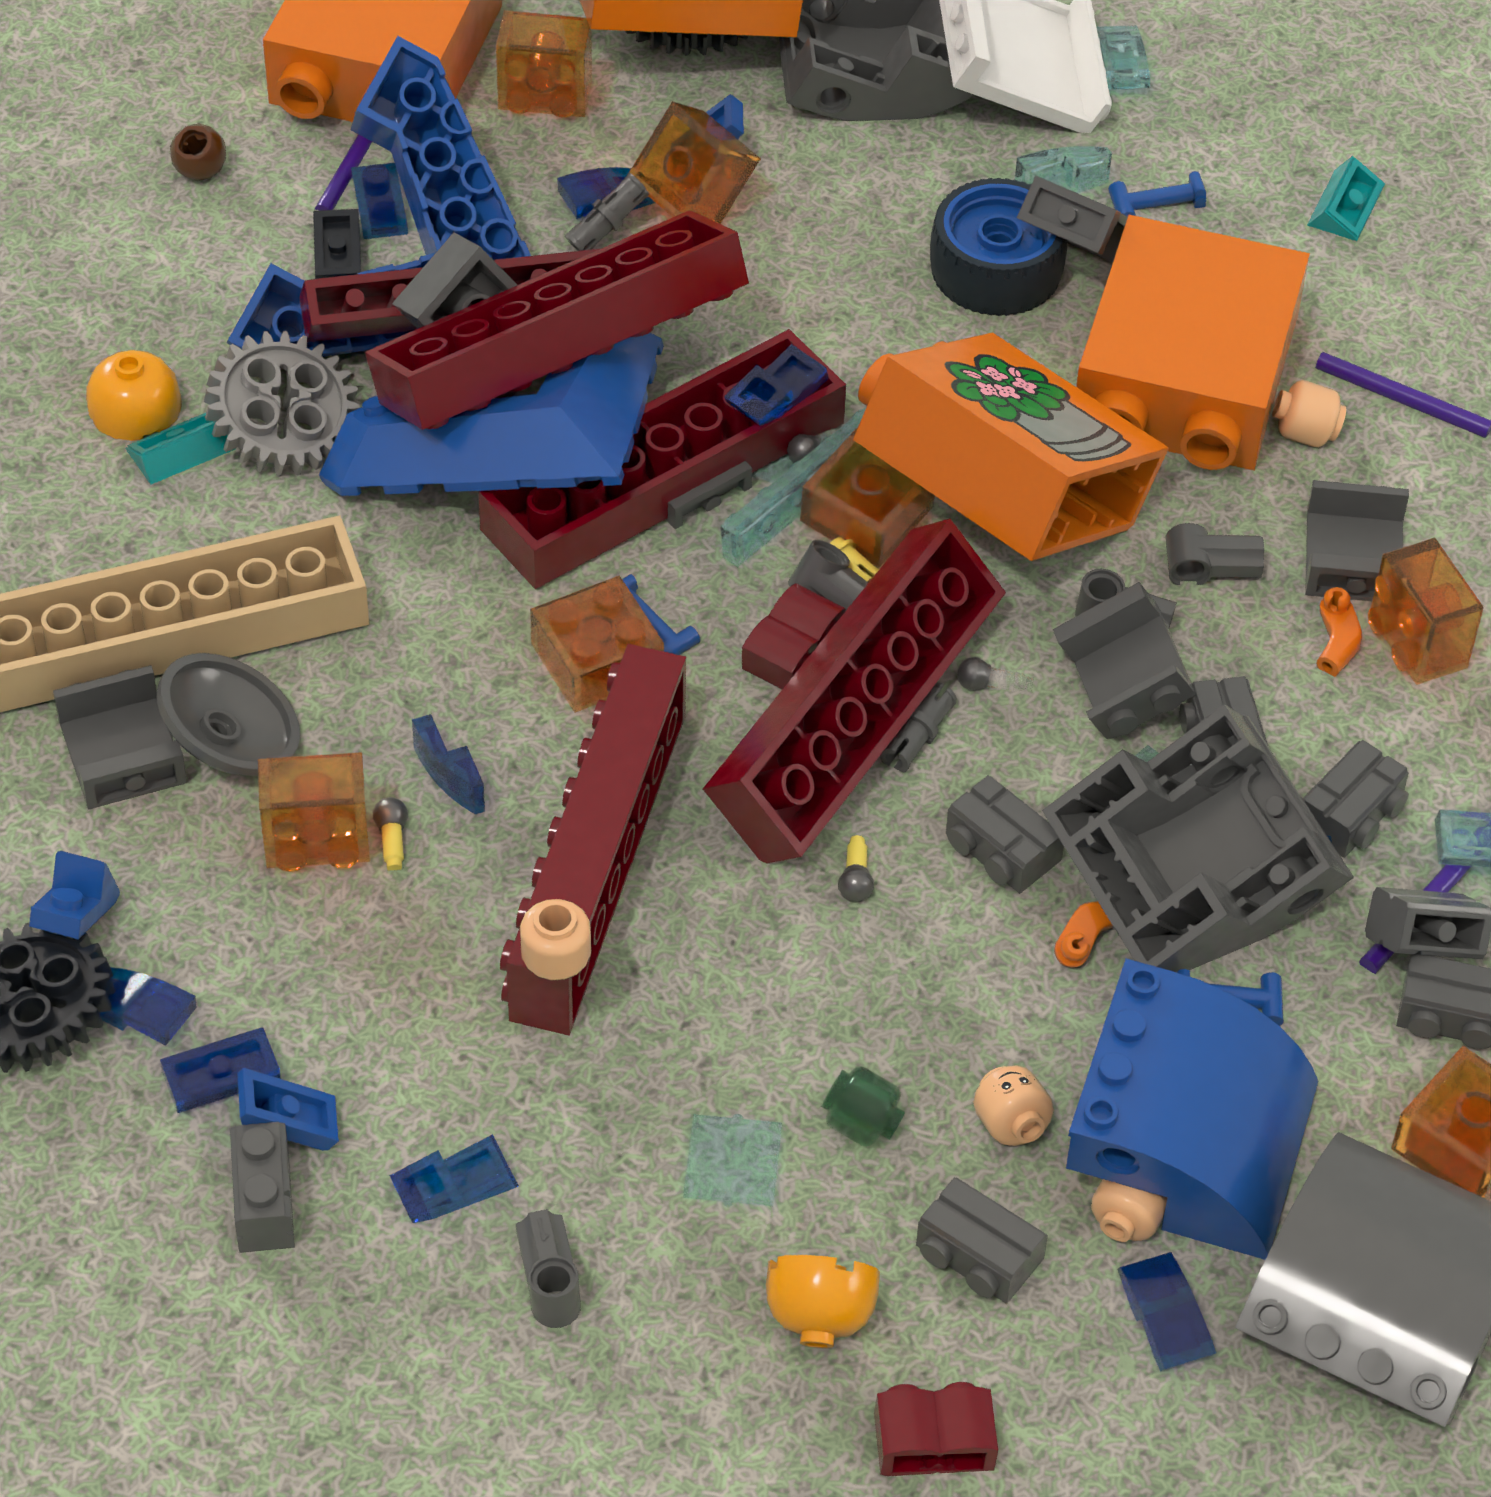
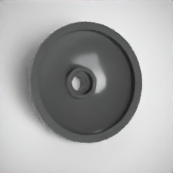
[157,653,300,776]

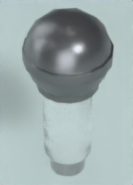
[787,427,849,467]
[957,657,1034,693]

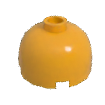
[86,350,182,441]
[766,1255,880,1348]

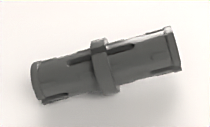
[564,173,650,251]
[880,682,957,772]

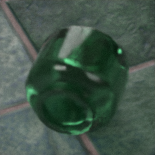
[821,1066,905,1147]

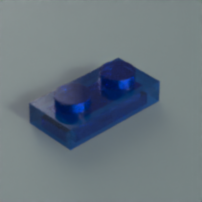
[351,163,408,240]
[160,1027,281,1113]

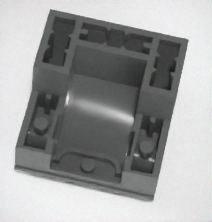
[779,0,974,121]
[1042,704,1354,972]
[1235,1132,1491,1427]

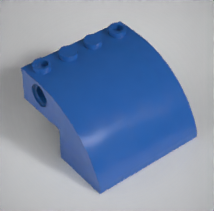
[1066,958,1319,1260]

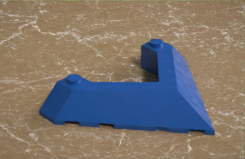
[227,36,531,357]
[319,333,664,496]

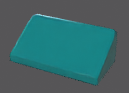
[1307,156,1385,241]
[125,413,236,485]

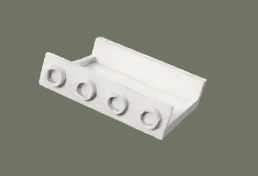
[939,0,1112,133]

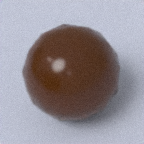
[170,123,226,181]

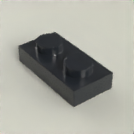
[313,209,362,279]

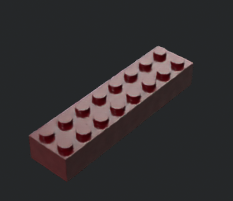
[365,210,749,430]
[478,329,846,589]
[703,518,1006,864]
[500,644,686,1036]

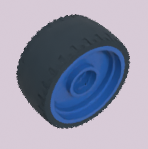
[930,178,1068,316]

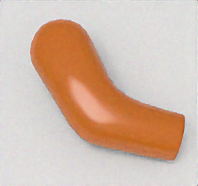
[1316,587,1362,677]
[1054,901,1114,968]

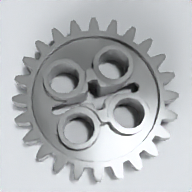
[204,331,360,476]

